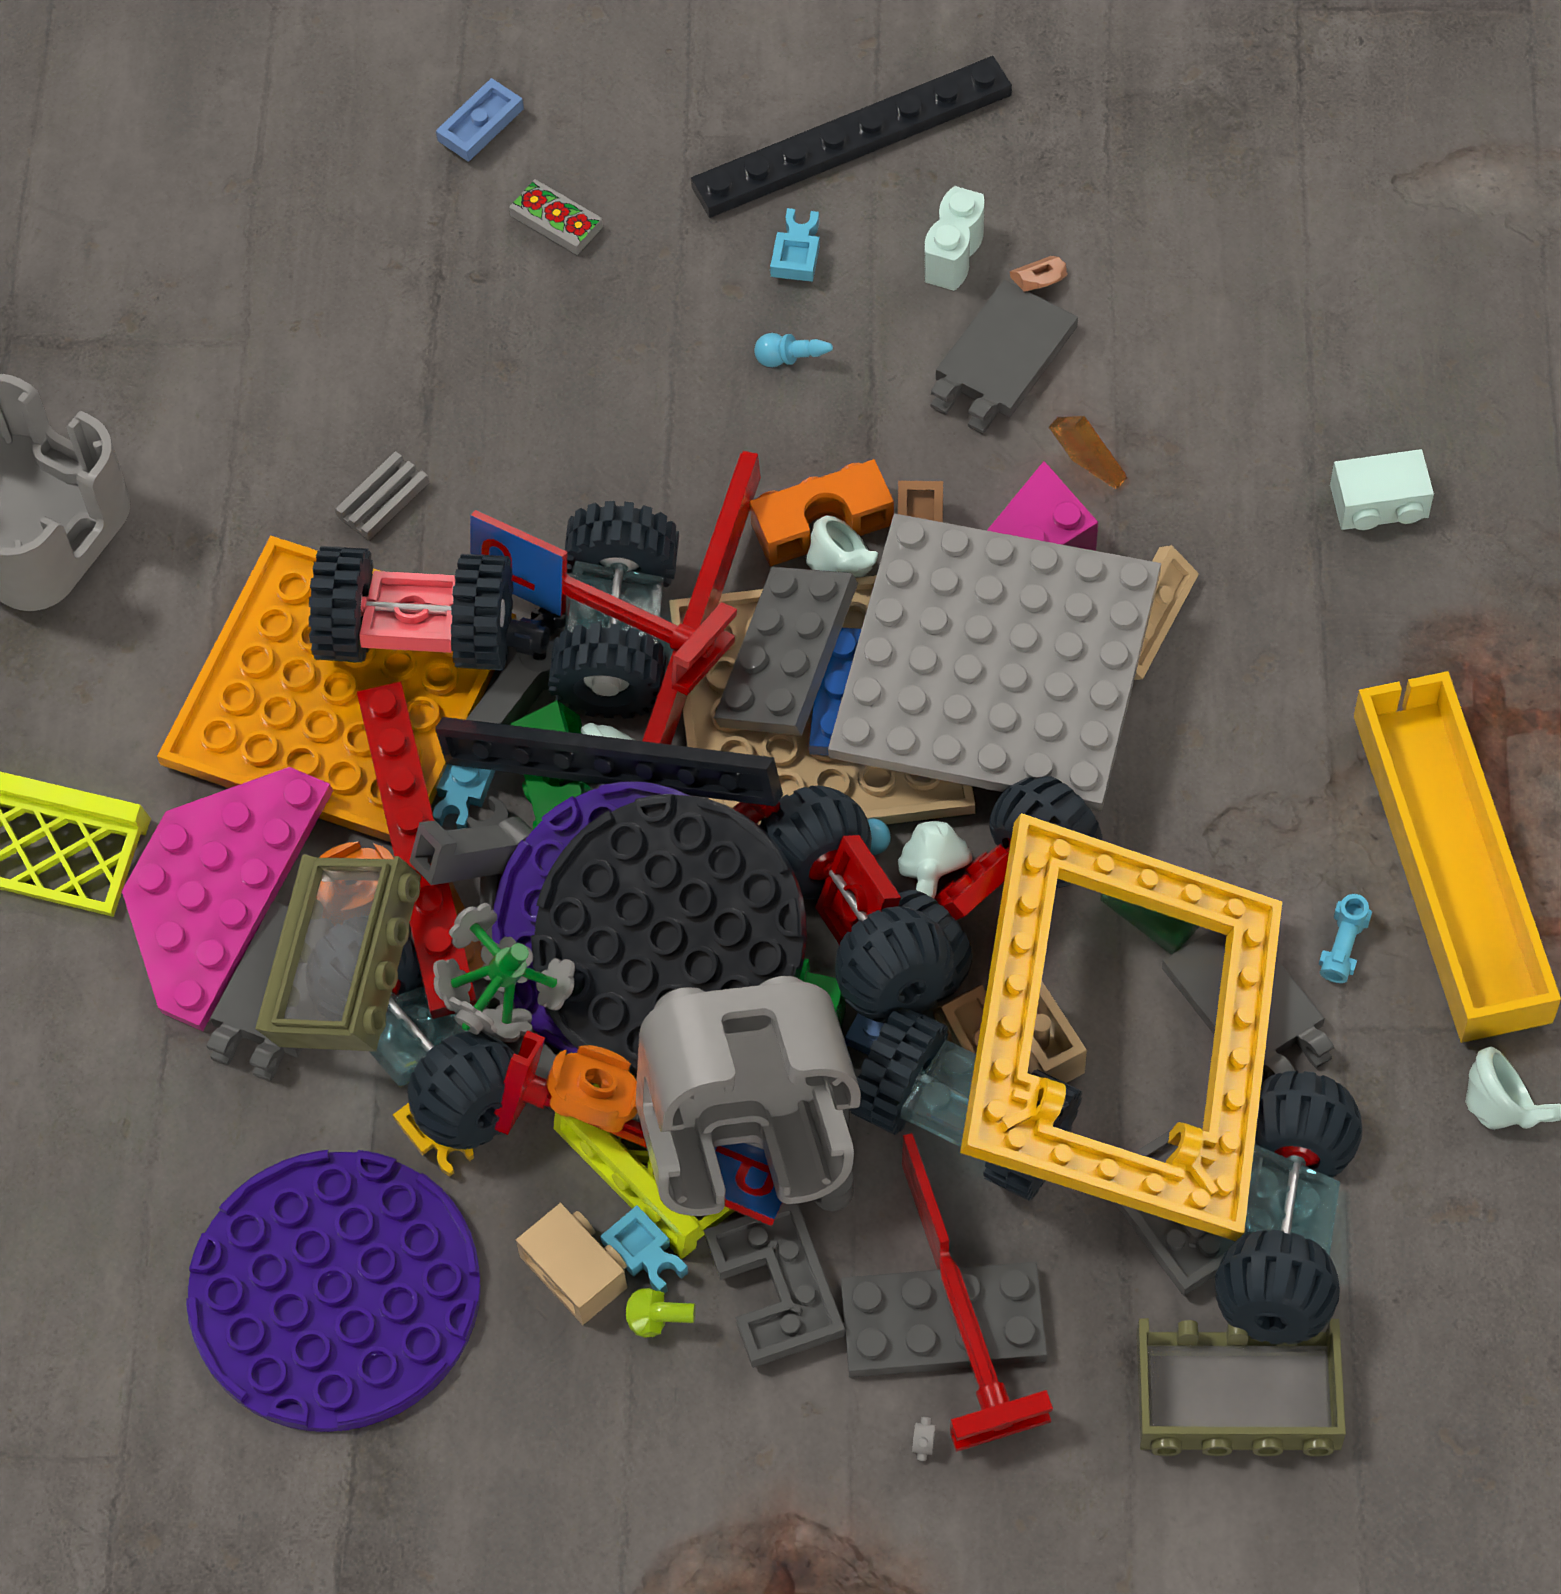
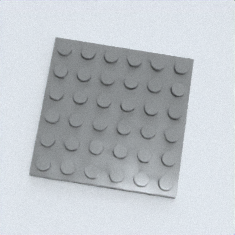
[828,513,1161,812]

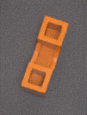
[750,459,894,567]

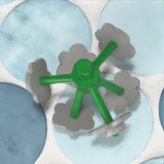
[433,903,575,1042]

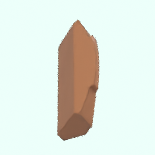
[1010,256,1067,292]

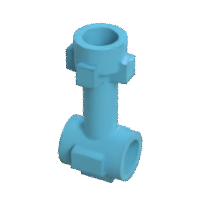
[1319,894,1372,983]

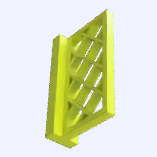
[0,772,151,917]
[553,1084,735,1259]

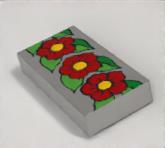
[509,179,603,256]

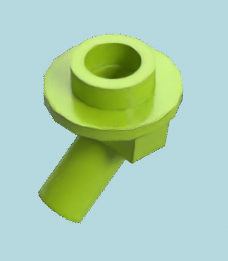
[626,1288,696,1338]

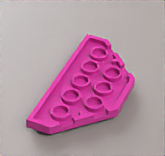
[122,767,333,1031]

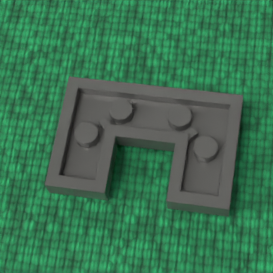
[1114,1128,1259,1296]
[704,1203,845,1368]

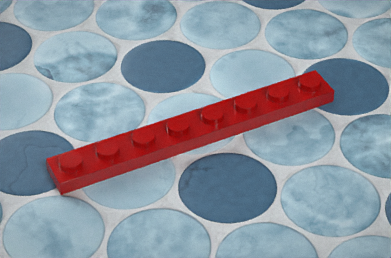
[357,681,477,1019]

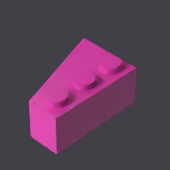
[987,461,1098,551]

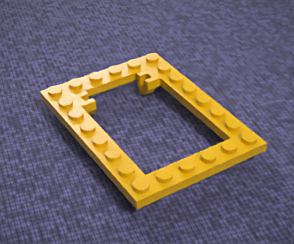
[960,813,1282,1241]

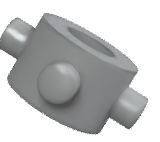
[912,1417,936,1461]

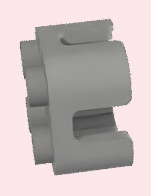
[0,374,131,611]
[636,976,861,1216]

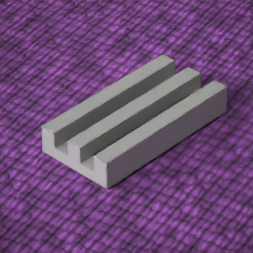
[335,451,429,540]

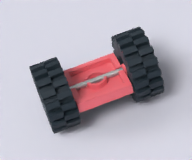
[309,546,513,670]

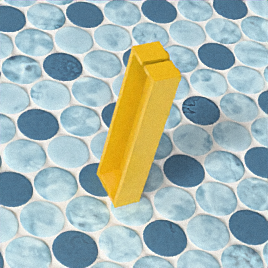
[1354,671,1561,1043]

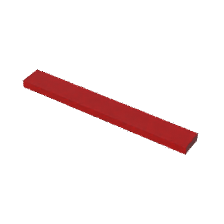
[642,451,761,745]

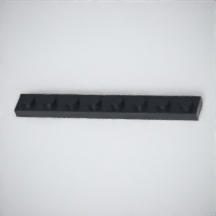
[691,56,1012,218]
[435,717,783,807]

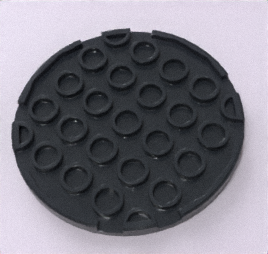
[531,794,807,1078]

